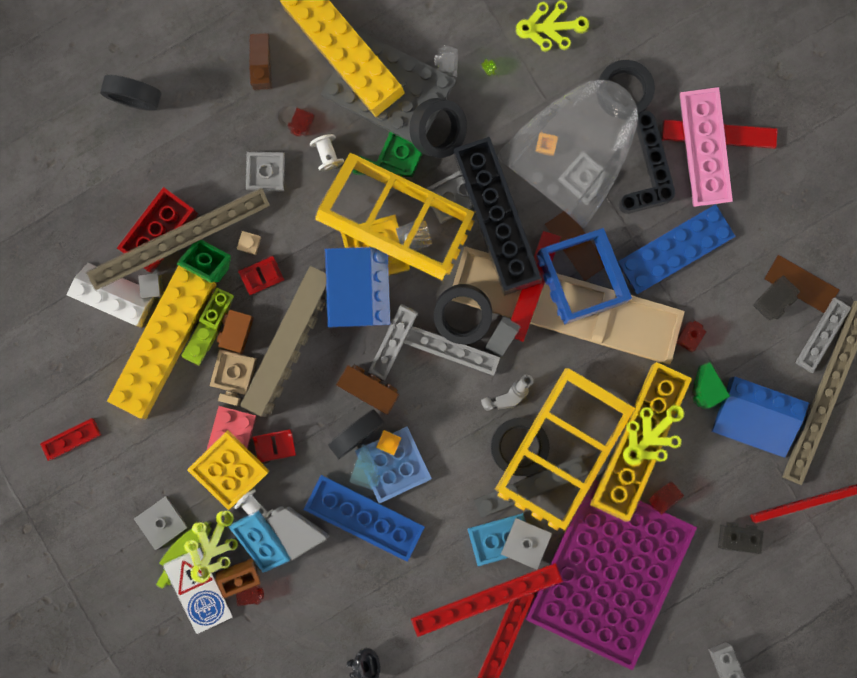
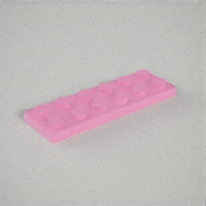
[680,87,733,207]

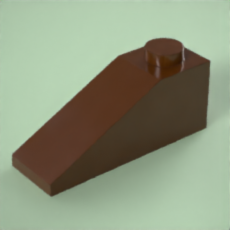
[249,33,272,90]

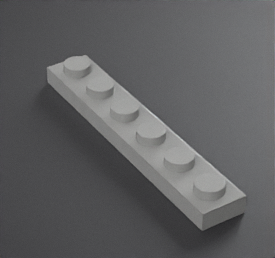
[386,319,500,376]

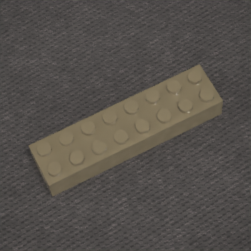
[240,266,327,417]

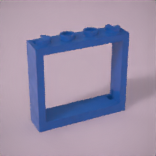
[537,228,632,325]

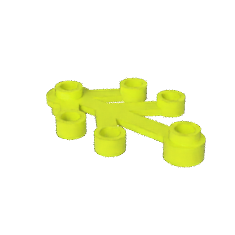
[516,0,589,52]
[623,405,684,465]
[185,511,238,583]

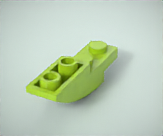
[182,288,234,366]
[156,521,212,589]

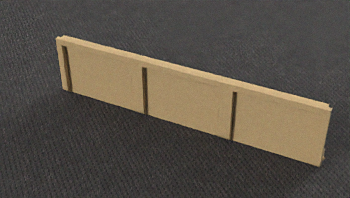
[451,246,685,365]

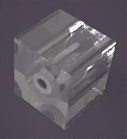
[396,220,432,251]

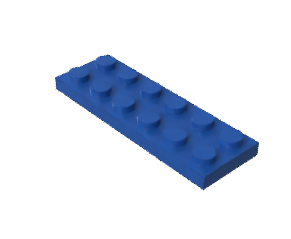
[618,204,736,295]
[304,475,425,562]

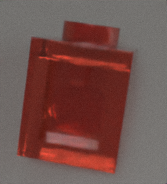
[287,108,315,137]
[236,584,264,606]

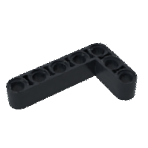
[619,111,675,214]

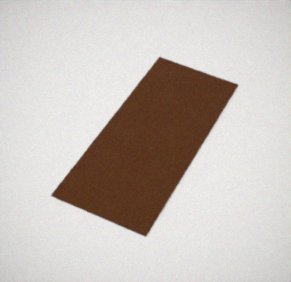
[545,208,605,281]
[764,255,839,313]

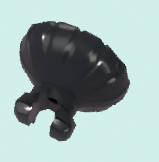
[346,648,381,678]

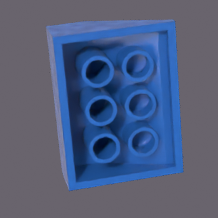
[325,247,391,327]
[711,377,809,458]

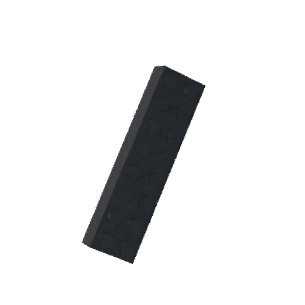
[453,136,541,296]

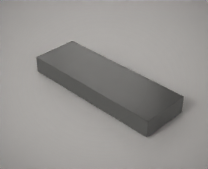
[485,317,521,359]

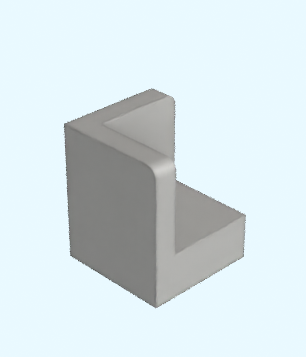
[138,273,163,298]

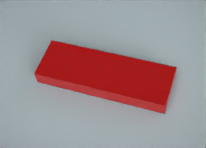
[40,418,101,461]

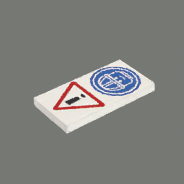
[163,548,233,634]

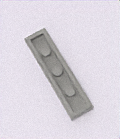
[795,298,852,373]
[368,304,419,381]

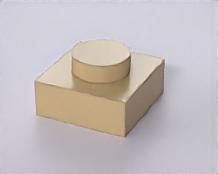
[237,231,261,255]
[218,391,241,406]

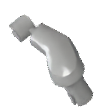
[481,374,533,411]

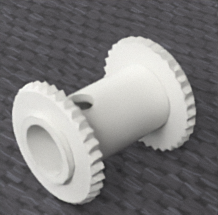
[310,134,344,171]
[234,489,274,521]

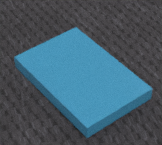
[229,510,291,573]
[467,513,526,566]

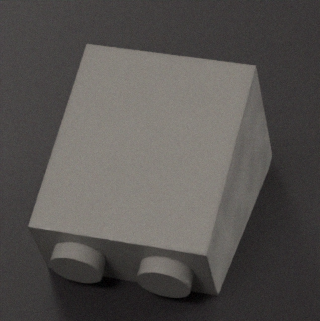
[268,506,329,560]

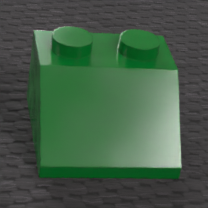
[177,240,231,283]
[692,362,730,409]

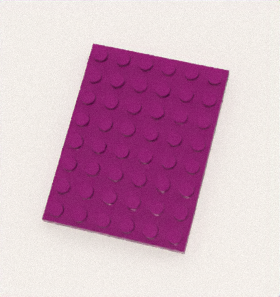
[525,479,697,671]

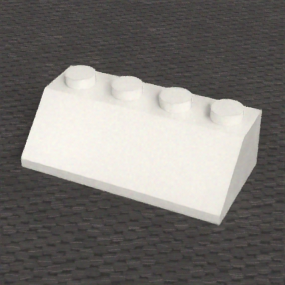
[67,263,156,328]

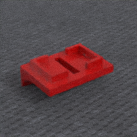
[238,255,284,295]
[252,429,296,462]

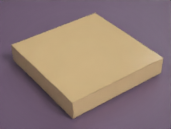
[210,349,257,395]

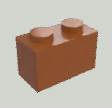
[217,310,254,354]
[216,558,261,598]

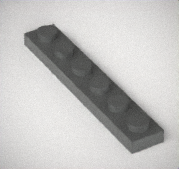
[474,456,588,518]

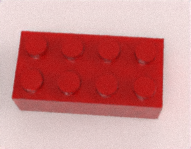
[117,187,198,273]

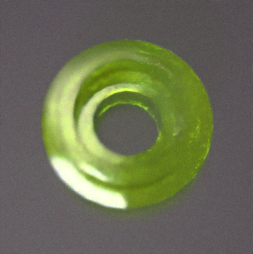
[481,58,498,76]

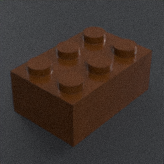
[336,364,400,415]

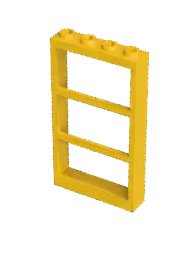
[315,153,475,280]
[495,368,635,531]

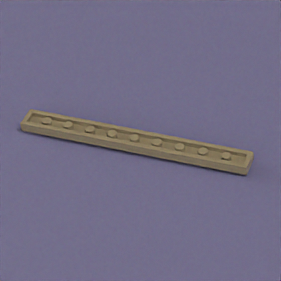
[86,188,270,291]
[782,301,857,485]

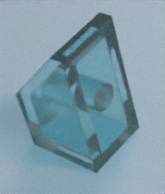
[350,444,381,490]

